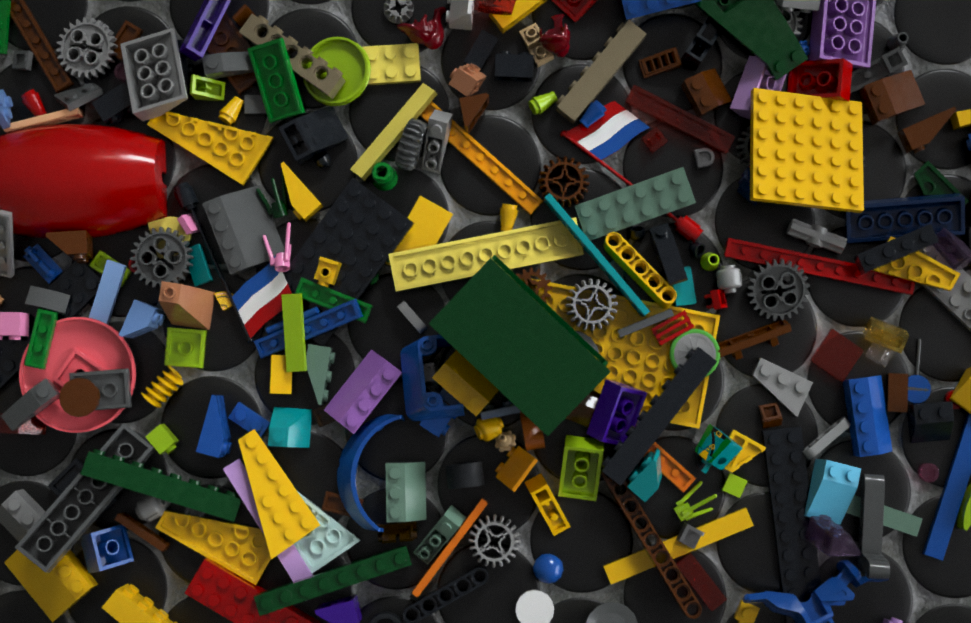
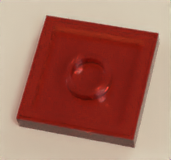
[810,329,864,382]

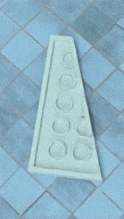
[294,491,361,574]

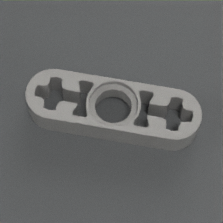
[802,416,851,460]

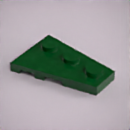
[913,161,969,205]

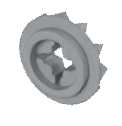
[384,0,414,24]

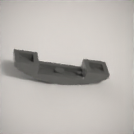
[850,47,908,94]

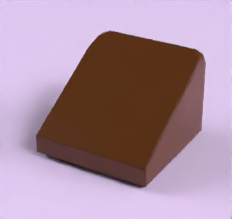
[232,4,256,28]
[758,402,783,429]

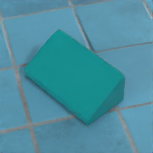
[188,244,213,287]

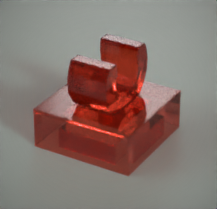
[641,126,668,154]

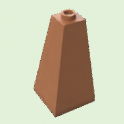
[159,281,216,330]

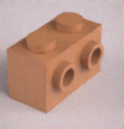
[449,63,487,97]

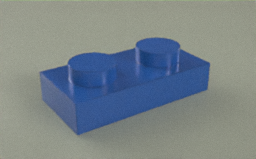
[228,402,270,438]

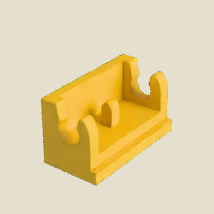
[269,355,292,394]

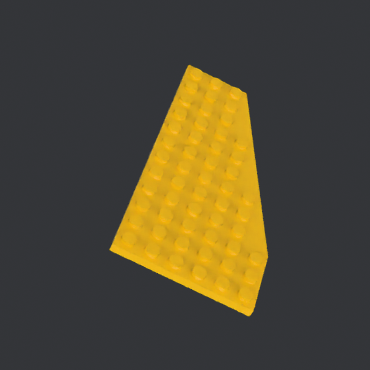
[522,278,720,429]

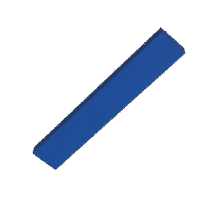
[254,299,363,359]

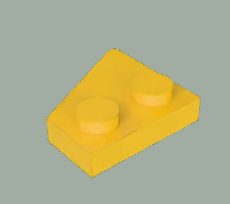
[724,429,766,473]

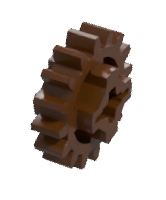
[516,267,552,303]

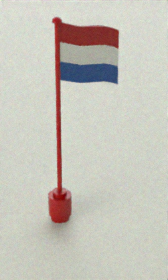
[560,101,703,242]

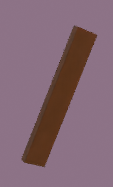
[10,0,74,93]

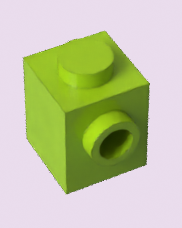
[145,424,179,454]

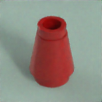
[21,89,47,116]

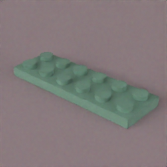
[575,167,696,241]

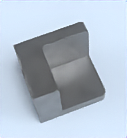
[676,522,705,549]

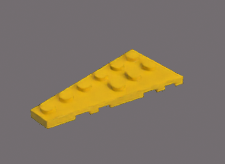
[147,111,274,186]
[238,429,320,559]
[155,510,271,585]

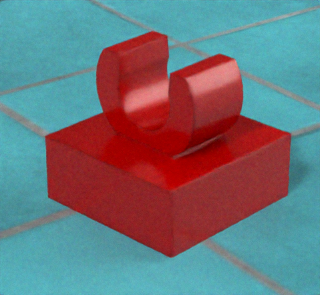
[704,289,728,310]

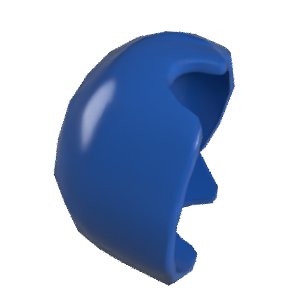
[533,553,564,584]

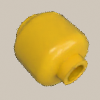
[474,417,504,442]

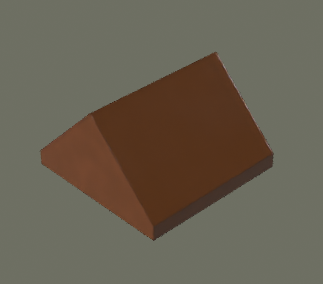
[459,93,489,134]

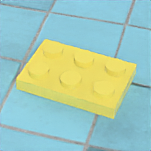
[362,43,421,85]

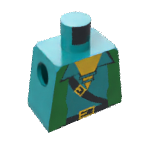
[695,424,742,474]

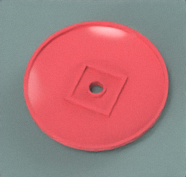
[19,317,136,433]

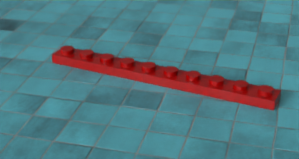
[723,238,915,295]

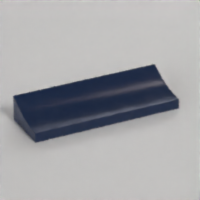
[844,193,965,243]

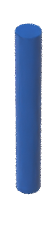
[266,307,320,335]

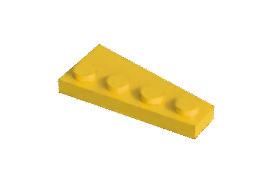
[872,236,960,291]

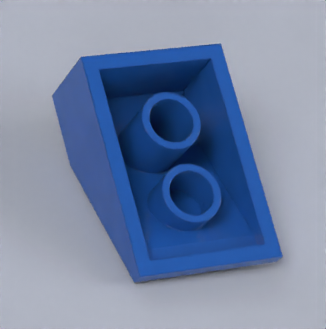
[196,395,232,458]

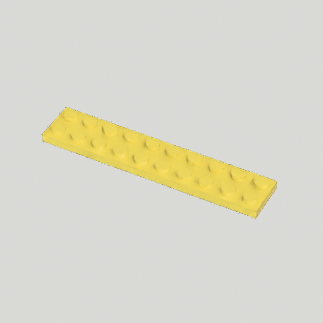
[388,217,584,292]

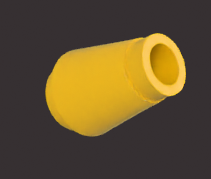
[218,96,244,126]
[500,203,519,231]

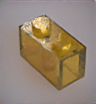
[863,316,909,353]

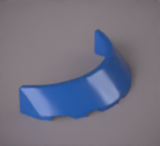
[337,414,405,532]

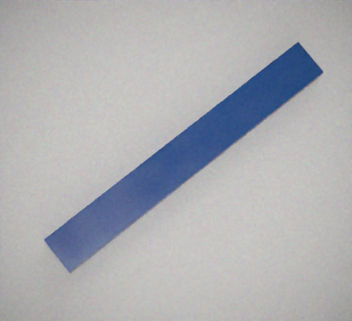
[922,413,971,561]

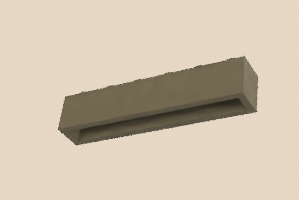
[556,20,647,125]

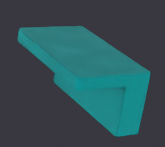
[671,266,697,307]

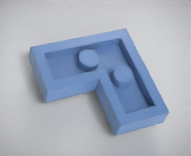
[0,89,13,129]

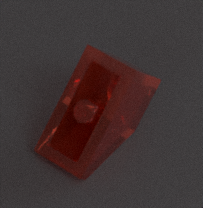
[0,413,46,435]

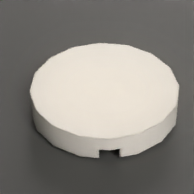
[515,589,554,623]

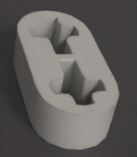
[397,301,428,334]

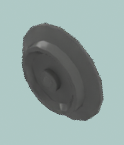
[585,602,638,623]

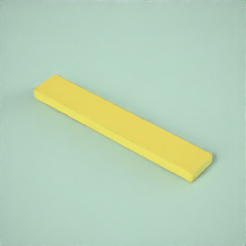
[350,83,438,181]

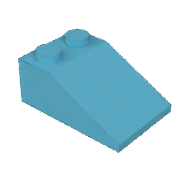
[804,459,861,525]

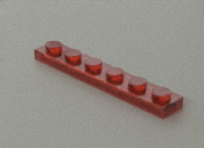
[625,85,735,155]

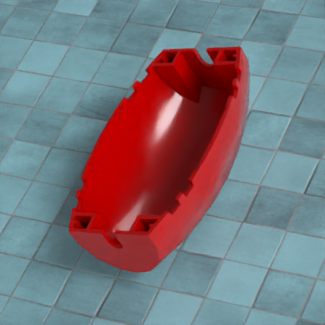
[0,124,167,239]

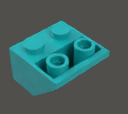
[627,448,662,502]

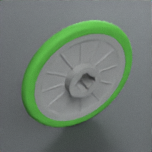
[669,329,720,377]

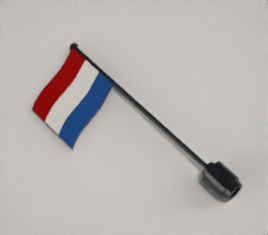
[174,182,293,343]

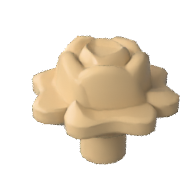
[495,431,516,452]

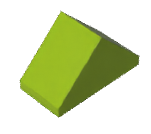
[190,74,226,101]

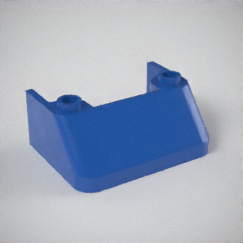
[400,335,465,421]

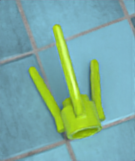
[673,481,717,522]

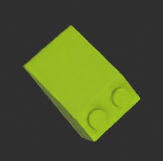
[558,435,604,501]

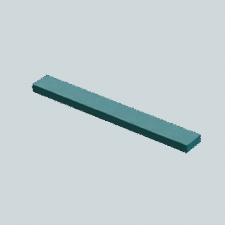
[544,193,650,317]

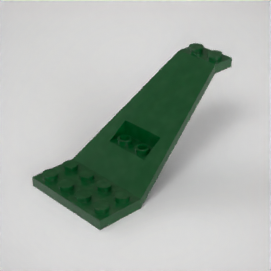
[693,0,808,80]

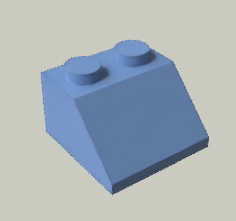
[119,299,165,338]

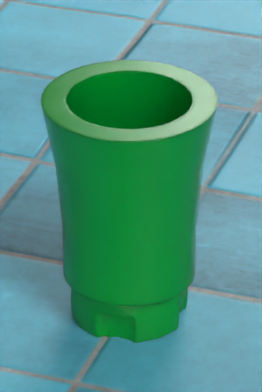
[371,162,398,191]

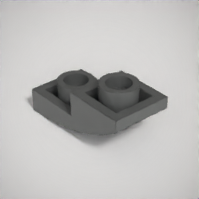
[25,286,71,315]

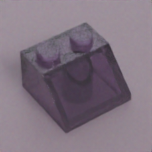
[805,515,861,556]

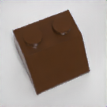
[681,68,732,119]
[46,230,94,264]

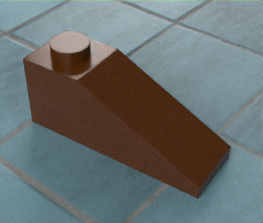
[897,106,956,154]

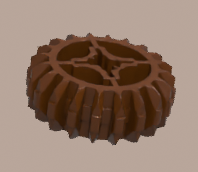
[538,156,590,208]

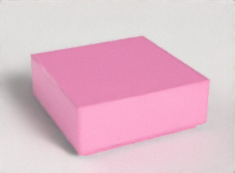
[177,213,199,235]

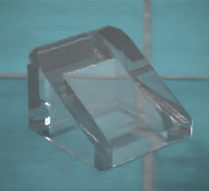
[865,340,894,367]

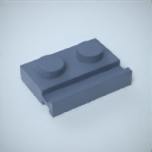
[480,400,520,420]

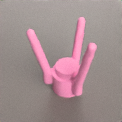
[262,222,292,272]

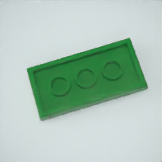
[247,38,305,123]

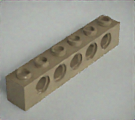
[239,14,346,99]

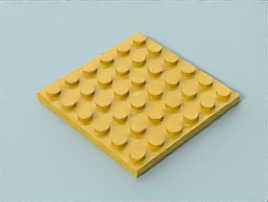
[750,88,864,213]

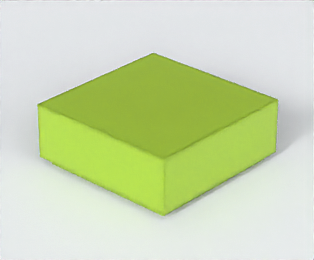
[721,473,747,498]

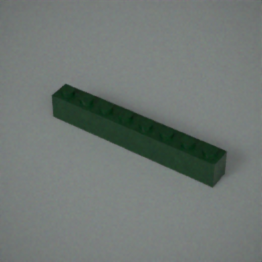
[80,449,242,522]
[254,545,412,616]

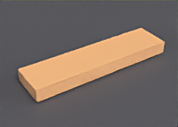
[4,107,84,133]

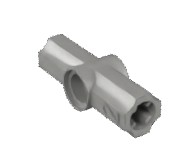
[786,218,847,254]

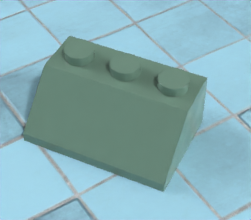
[385,461,427,522]

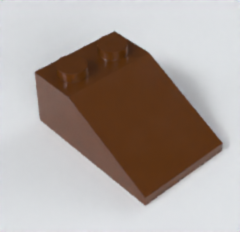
[858,70,925,125]

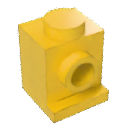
[314,256,342,287]

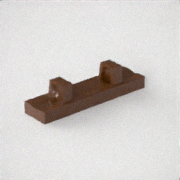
[718,319,792,360]

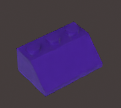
[586,379,647,445]

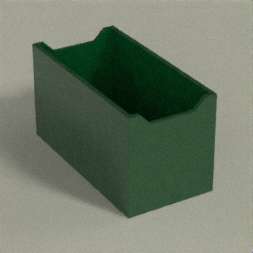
[429,255,610,436]

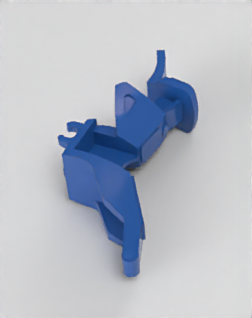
[742,560,889,623]

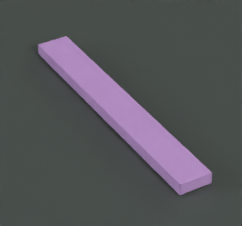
[223,458,313,602]

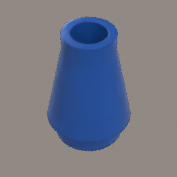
[579,100,607,128]

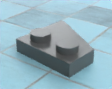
[54,83,104,111]

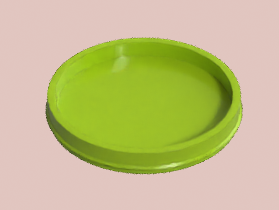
[303,37,371,106]

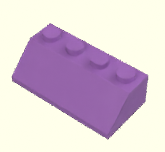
[324,349,402,434]

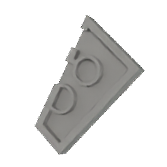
[752,358,813,417]

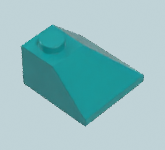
[268,407,313,448]

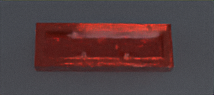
[676,552,727,611]

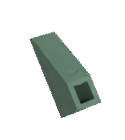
[306,344,336,405]
[413,505,466,565]

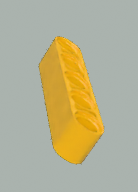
[603,232,677,308]

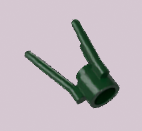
[256,172,289,219]

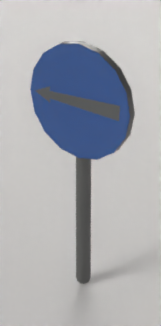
[908,339,931,403]

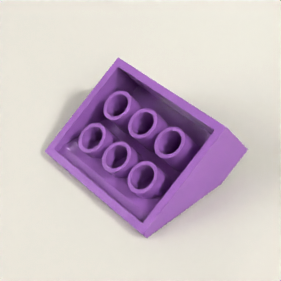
[808,0,876,68]

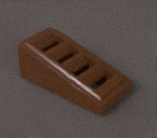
[638,47,681,79]

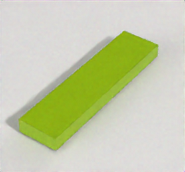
[281,293,307,372]

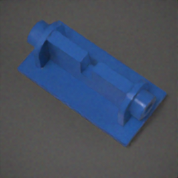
[23,243,63,284]

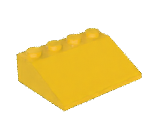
[4,549,98,622]

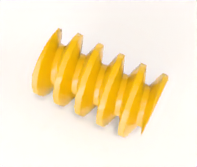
[141,365,184,408]

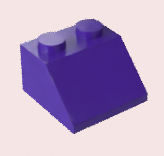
[315,594,363,623]

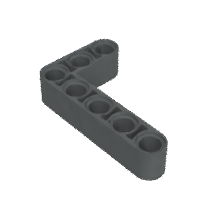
[858,474,890,579]

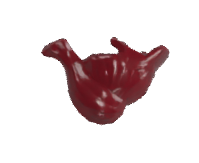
[397,7,447,50]
[538,14,570,58]

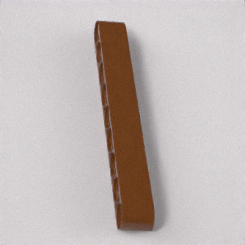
[601,467,702,619]

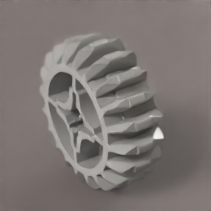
[565,279,618,331]
[468,514,520,568]

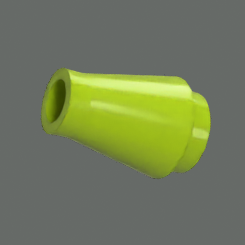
[528,91,558,115]
[700,252,719,271]

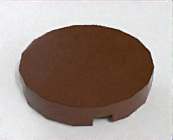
[59,378,100,417]

